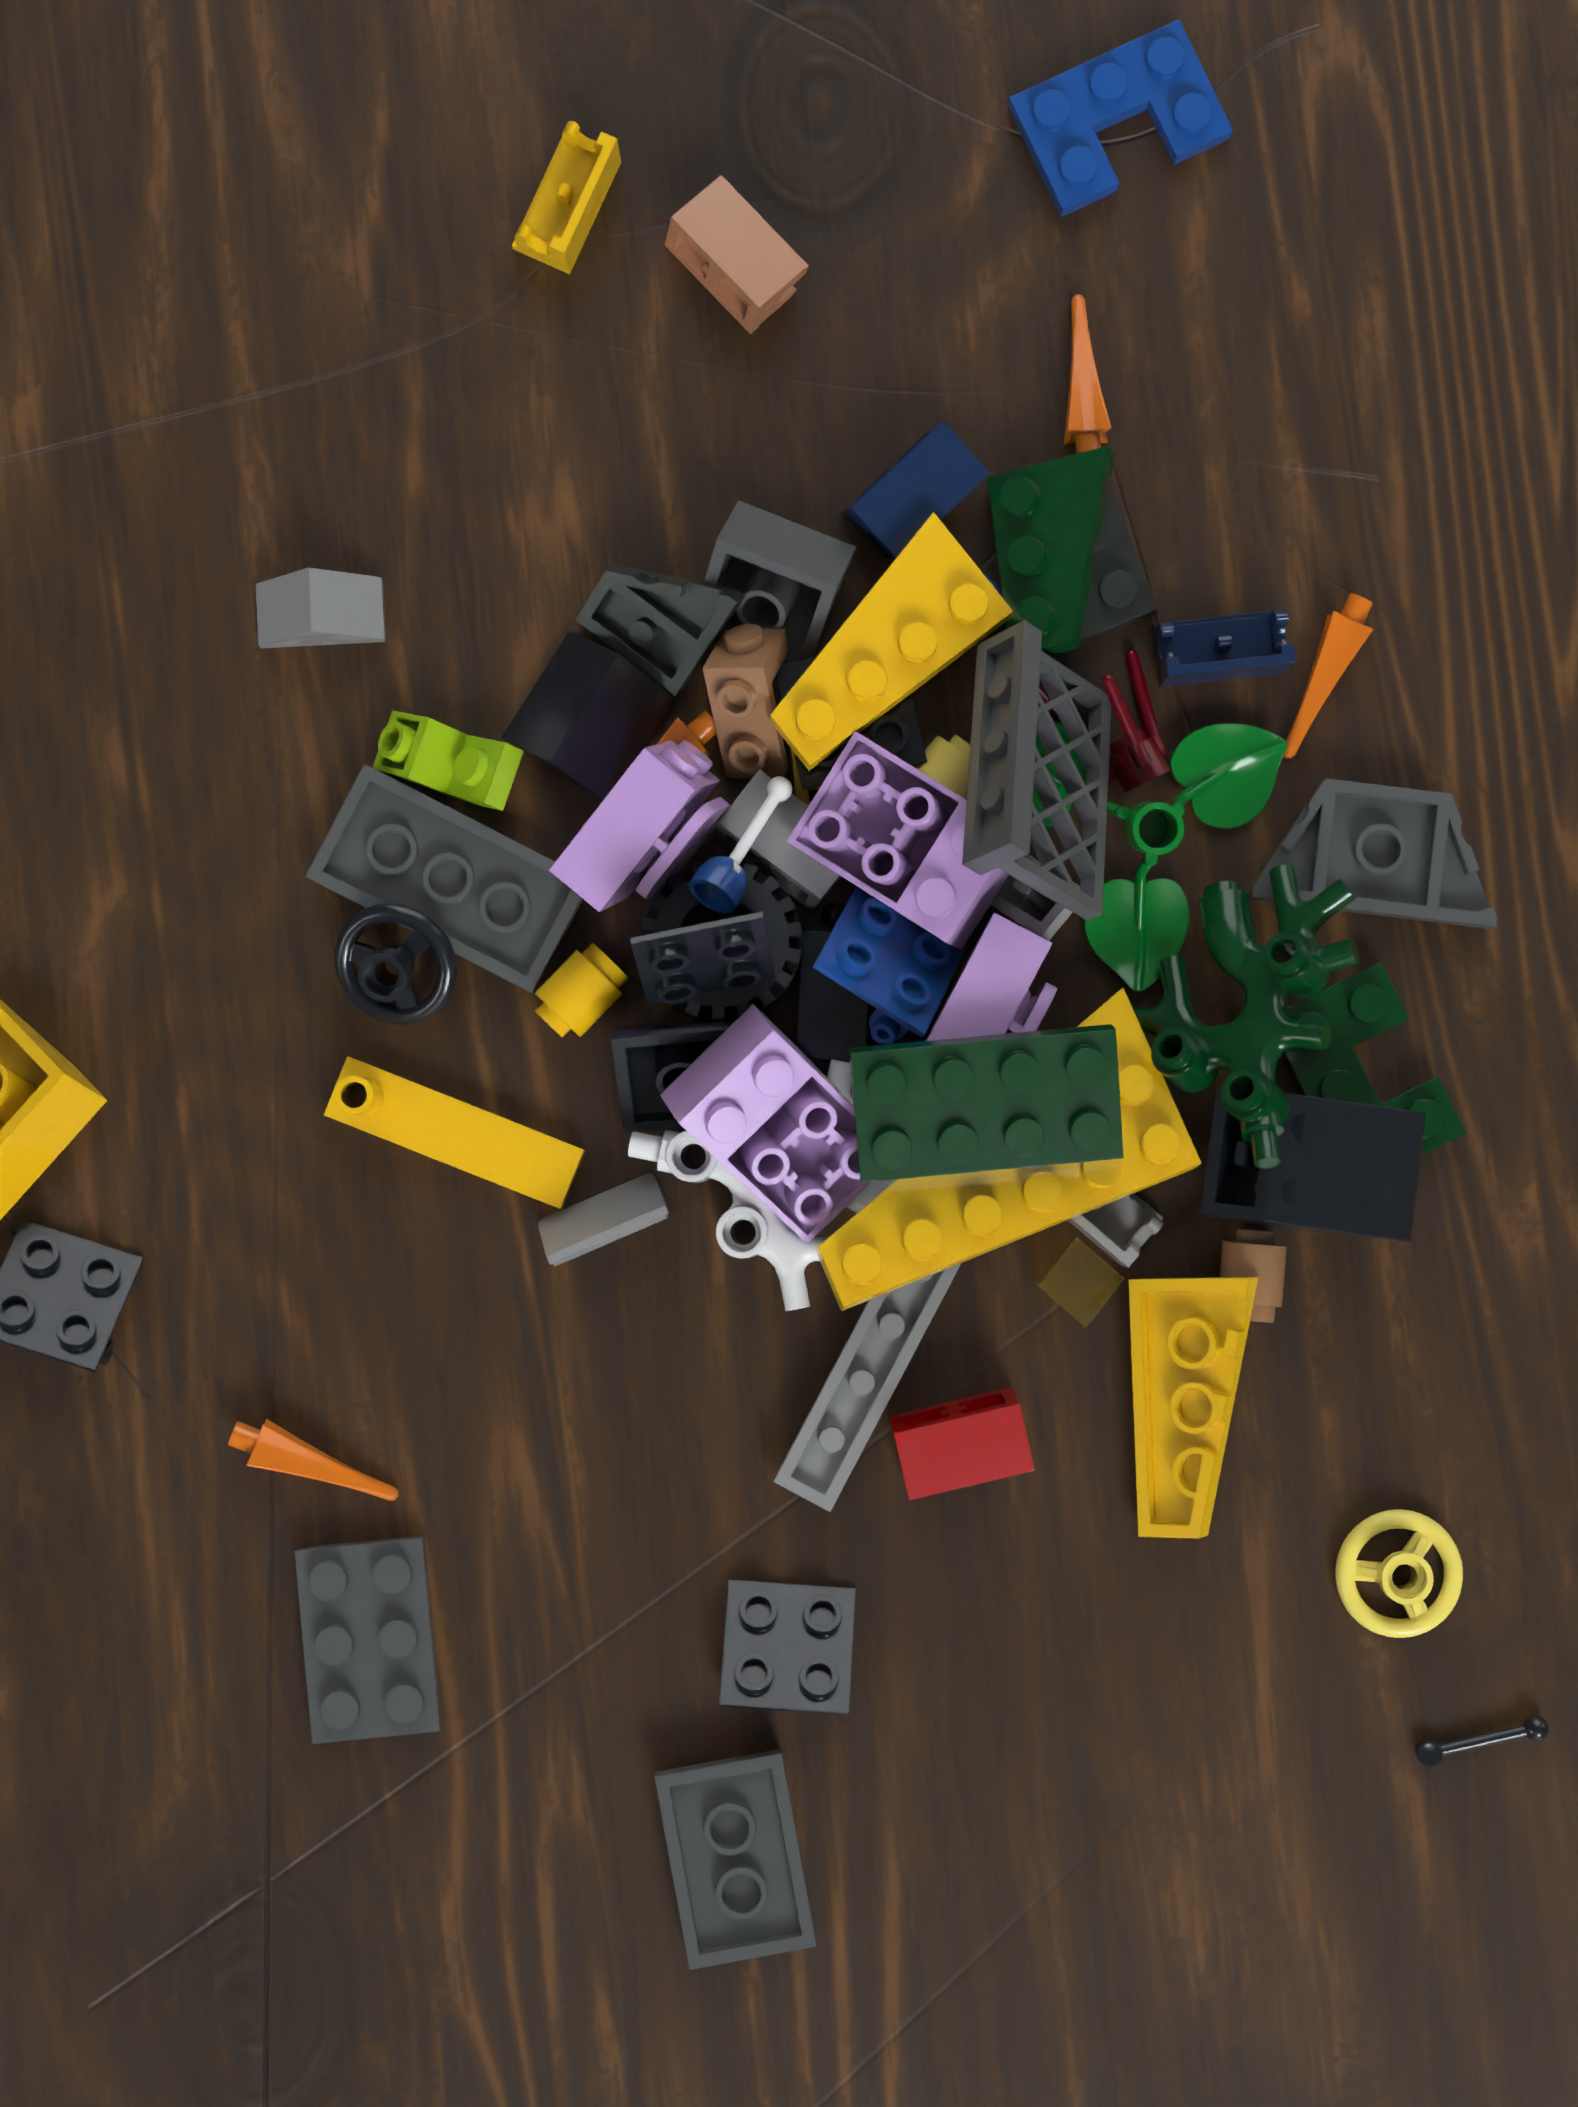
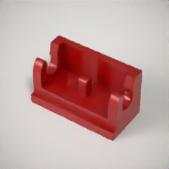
[889,1386,1035,1500]

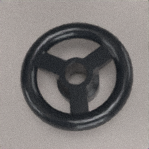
[334,903,457,1025]

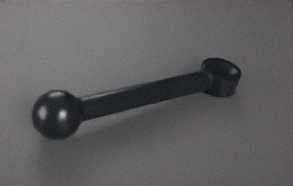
[1415,1716,1549,1766]

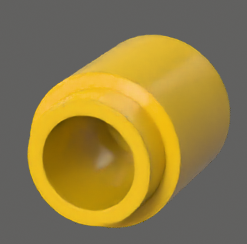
[534,943,629,1038]

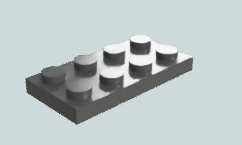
[305,764,583,994]

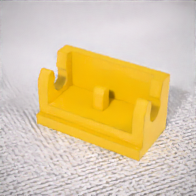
[512,121,621,274]

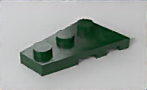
[987,446,1115,655]

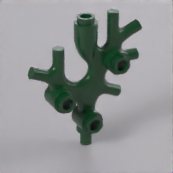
[1132,865,1359,1168]

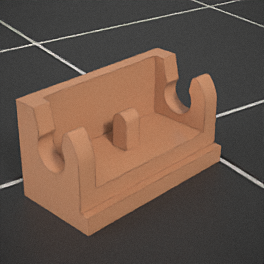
[665,175,809,334]

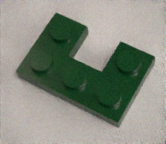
[1281,962,1467,1156]

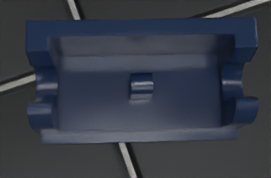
[841,421,990,560]
[1152,609,1296,688]

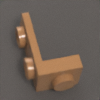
[703,624,789,778]

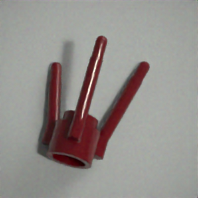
[1039,649,1170,793]

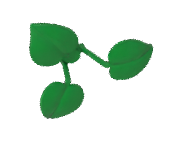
[1033,721,1287,991]

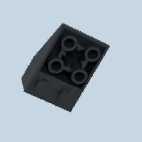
[1201,1086,1426,1243]

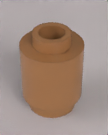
[1219,1229,1287,1323]

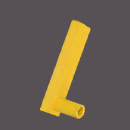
[324,1056,585,1209]

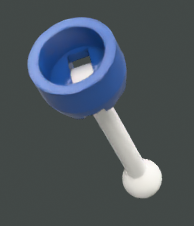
[689,776,792,913]

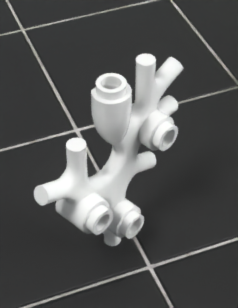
[628,1060,897,1311]

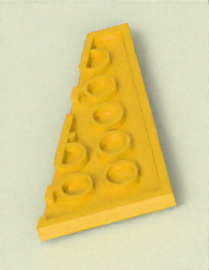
[816,988,1201,1311]

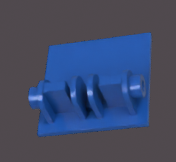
[813,886,964,1045]

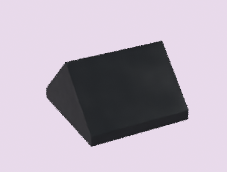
[502,631,676,801]
[611,1020,736,1133]

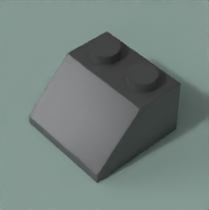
[704,500,856,664]

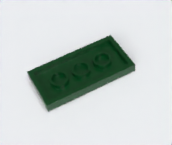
[849,1024,1124,1183]

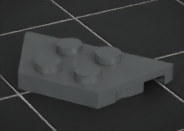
[1249,778,1498,929]

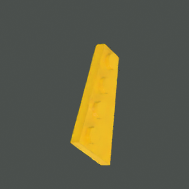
[770,512,1013,771]
[1129,1277,1259,1539]

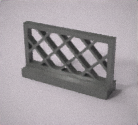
[962,620,1112,921]

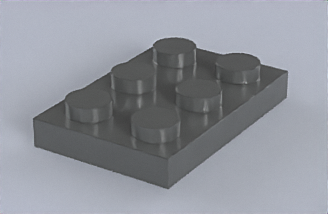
[294,1535,443,1744]
[655,1749,817,1970]

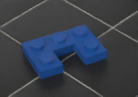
[1007,19,1233,217]

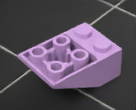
[787,731,1009,950]
[660,1004,871,1244]

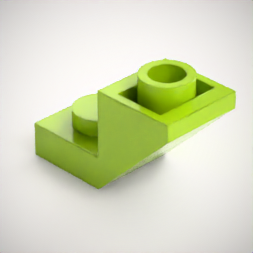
[372,710,524,811]

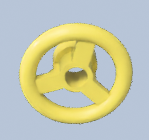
[1335,1509,1463,1638]

